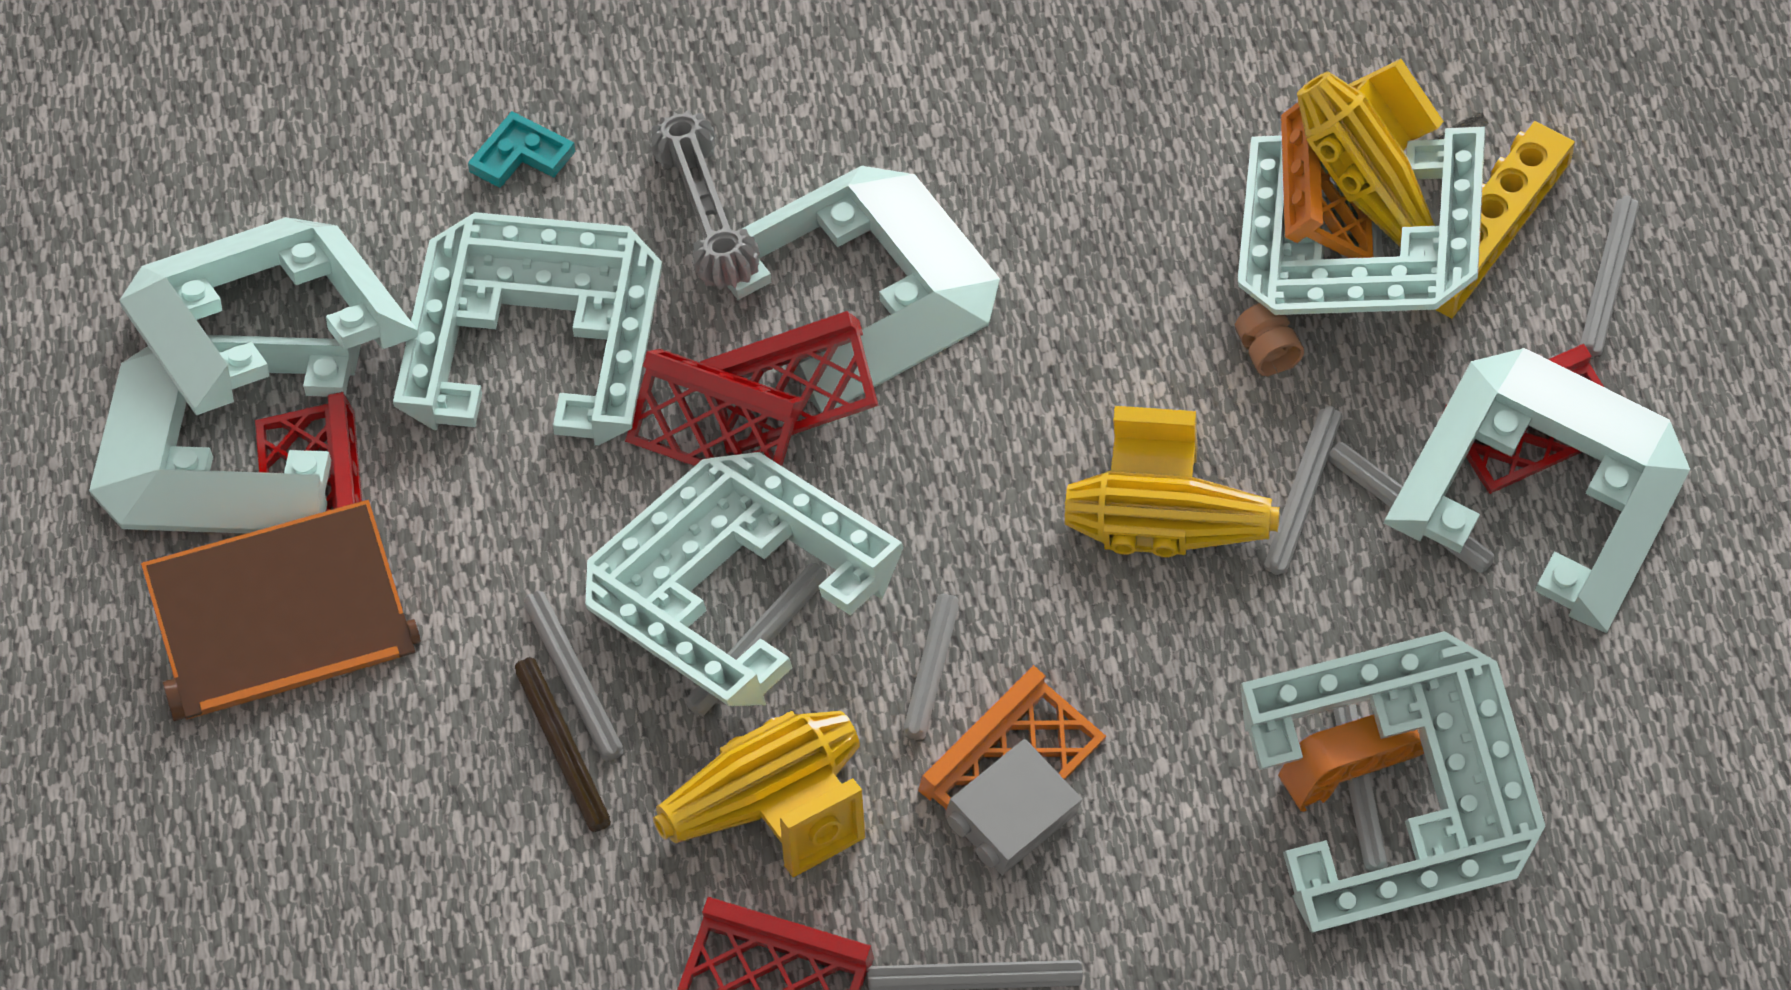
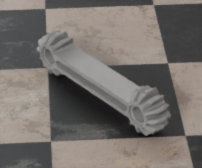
[650,110,760,290]

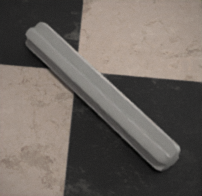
[904,593,959,740]

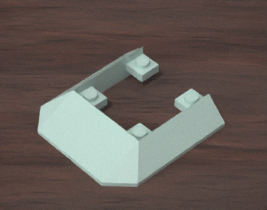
[1238,127,1485,315]
[727,166,1000,413]
[393,212,662,445]
[120,217,418,415]
[89,335,361,534]
[1384,348,1690,633]
[585,452,903,706]
[1240,631,1545,933]

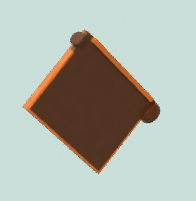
[141,499,421,722]

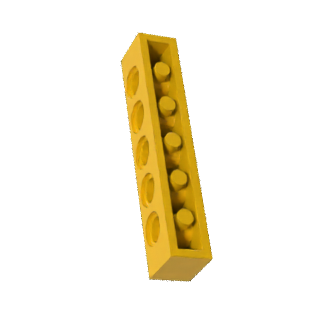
[1436,121,1575,319]

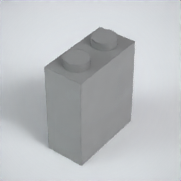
[945,738,1082,876]

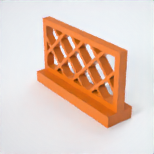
[1281,102,1373,258]
[918,665,1106,810]

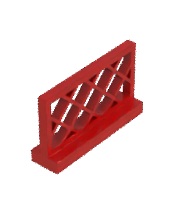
[700,311,879,455]
[1442,344,1605,494]
[625,349,806,466]
[255,392,362,511]
[677,897,874,990]

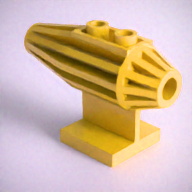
[1297,59,1444,248]
[1065,406,1280,557]
[653,711,865,878]

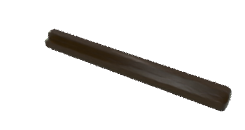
[515,657,611,832]

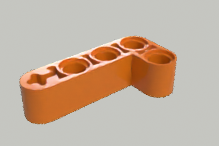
[1278,714,1424,812]

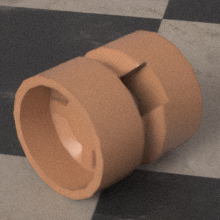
[1235,303,1304,377]

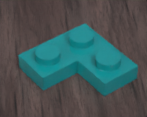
[468,111,576,188]

